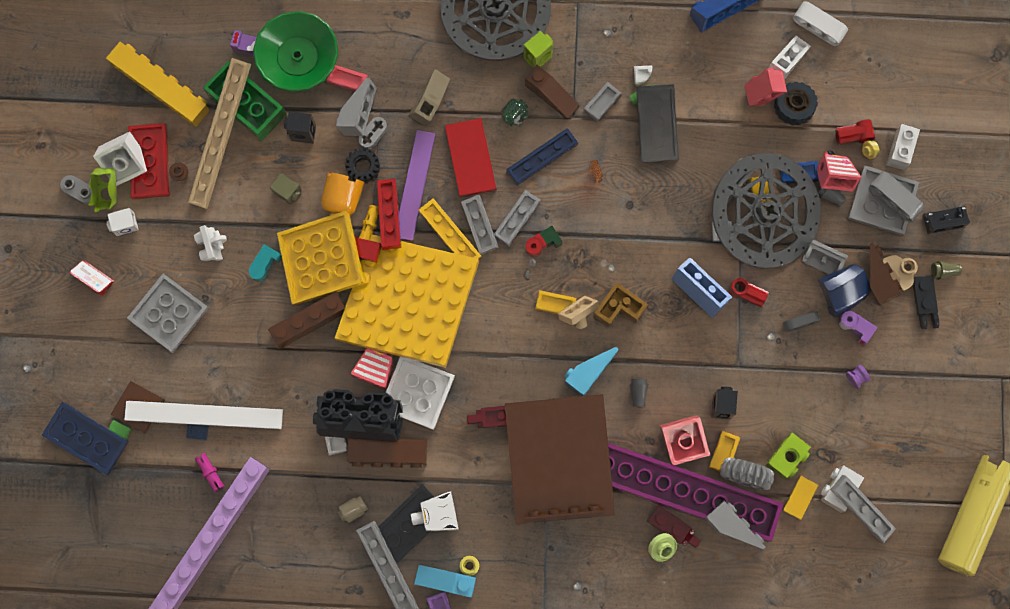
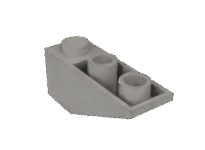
[704,501,766,550]

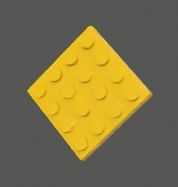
[277,210,365,306]

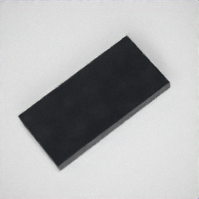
[636,84,679,162]
[378,484,434,564]

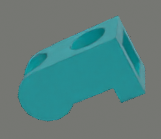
[249,244,282,282]

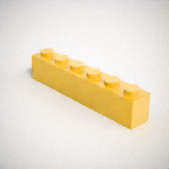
[106,42,210,127]

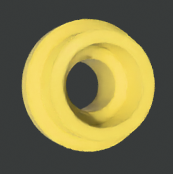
[862,141,880,159]
[460,556,479,576]

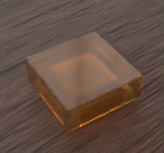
[589,159,603,184]

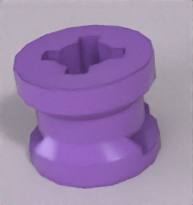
[846,364,870,389]

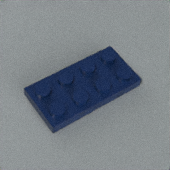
[42,402,129,475]

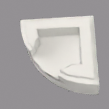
[634,65,652,86]

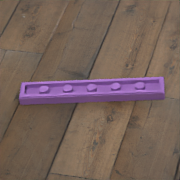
[399,130,436,242]

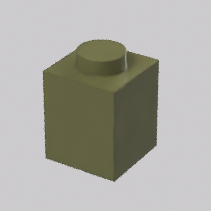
[270,173,302,205]

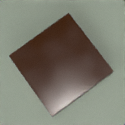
[110,381,165,433]

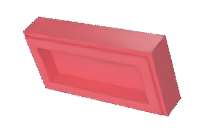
[327,65,368,92]

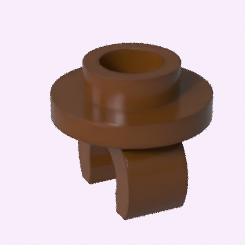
[169,163,188,181]

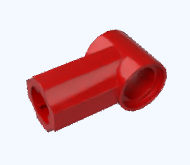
[835,119,876,145]
[728,278,769,307]

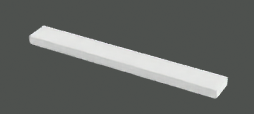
[124,401,283,429]

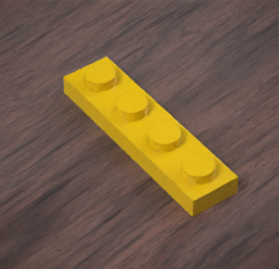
[418,199,481,259]

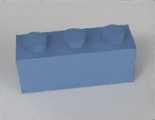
[671,258,732,318]

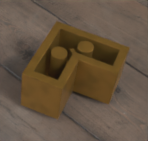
[593,282,648,328]

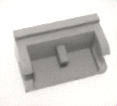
[801,240,848,275]

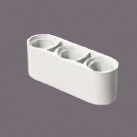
[793,1,848,46]

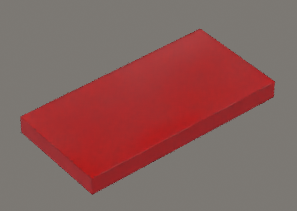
[445,118,497,198]
[128,123,170,200]

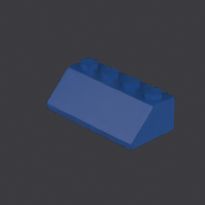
[690,0,760,33]

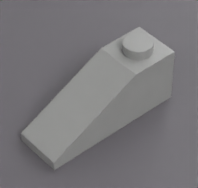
[336,78,377,136]

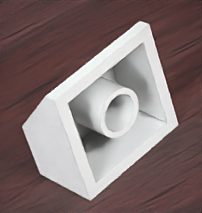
[93,131,147,186]

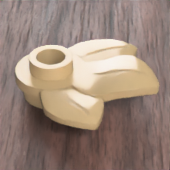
[883,255,918,291]

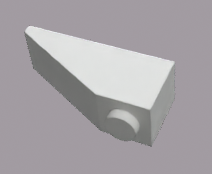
[768,36,811,80]

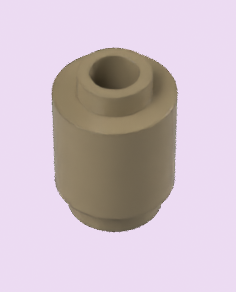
[338,496,368,523]

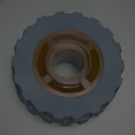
[774,82,818,125]

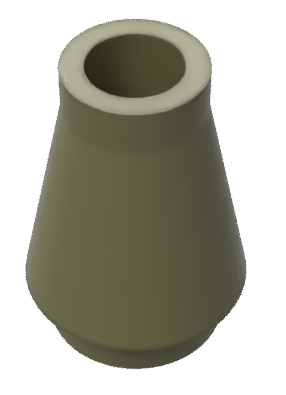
[931,261,962,280]

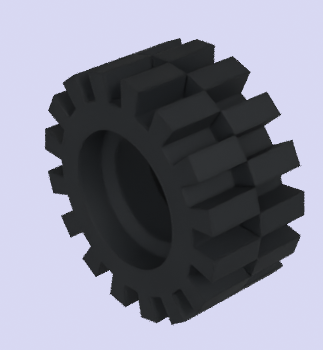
[345,148,380,184]

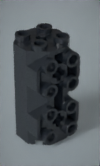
[313,389,403,442]

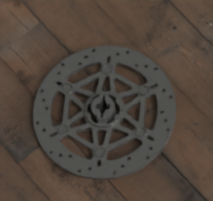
[440,0,551,61]
[712,153,821,268]

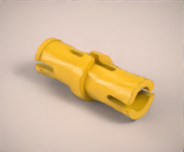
[359,205,379,240]

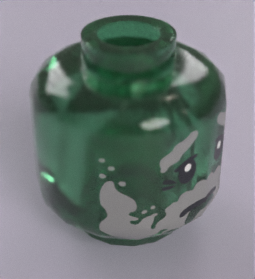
[501,99,529,127]

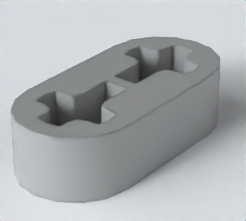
[358,117,387,150]

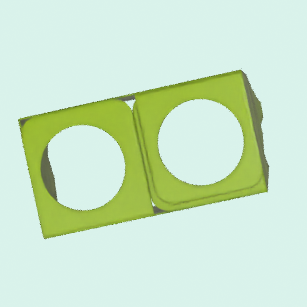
[88,168,117,212]

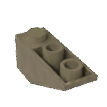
[408,69,450,125]

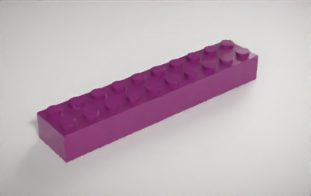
[608,443,783,543]

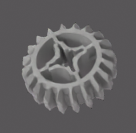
[720,458,774,490]

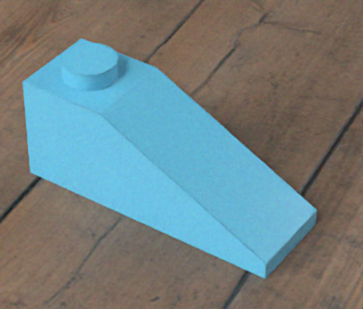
[564,347,619,396]
[414,565,476,598]

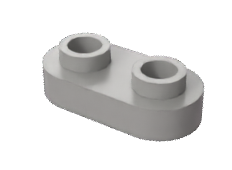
[60,175,92,204]

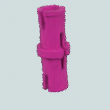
[194,453,225,493]

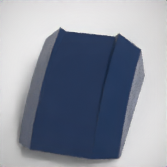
[818,264,871,317]

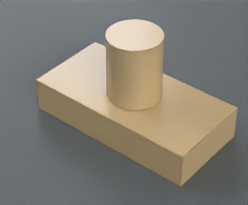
[558,296,599,329]

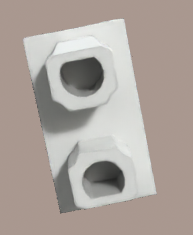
[194,225,227,261]

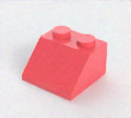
[659,415,710,465]

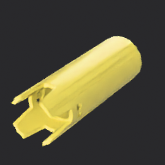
[938,455,1010,576]

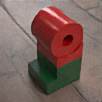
[526,226,562,257]

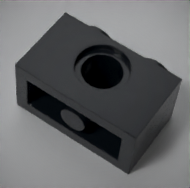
[284,112,316,144]
[711,387,738,419]

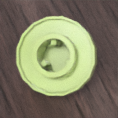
[648,533,677,562]

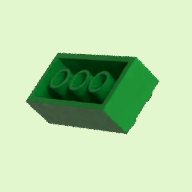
[203,61,287,142]

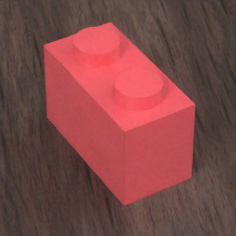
[744,68,787,106]

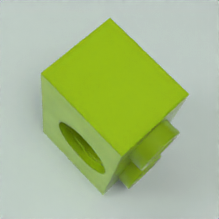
[523,31,553,68]
[766,433,811,479]

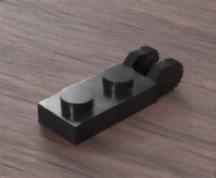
[913,275,940,330]

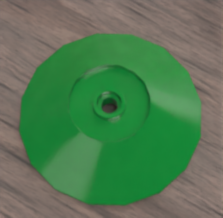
[253,11,339,92]

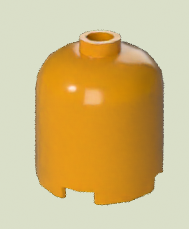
[321,173,364,216]

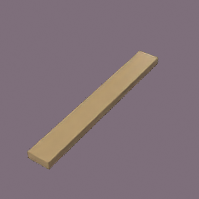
[188,58,251,209]

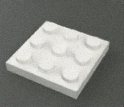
[386,357,455,430]

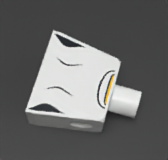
[411,492,459,531]

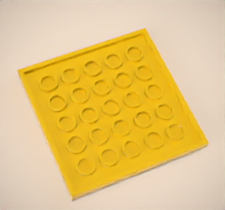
[335,234,479,368]

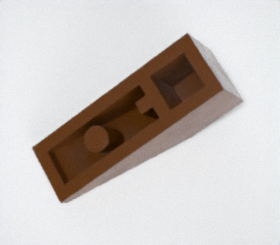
[525,65,579,120]

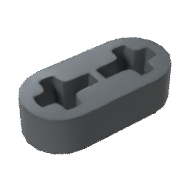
[783,311,820,332]

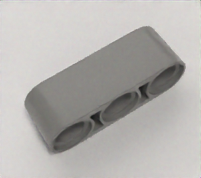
[869,171,924,222]

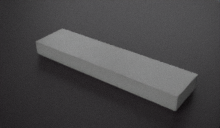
[830,475,896,543]

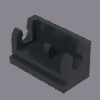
[923,206,970,234]

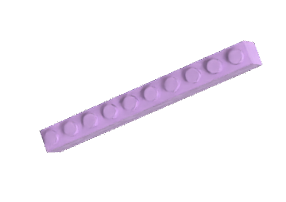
[149,457,270,609]

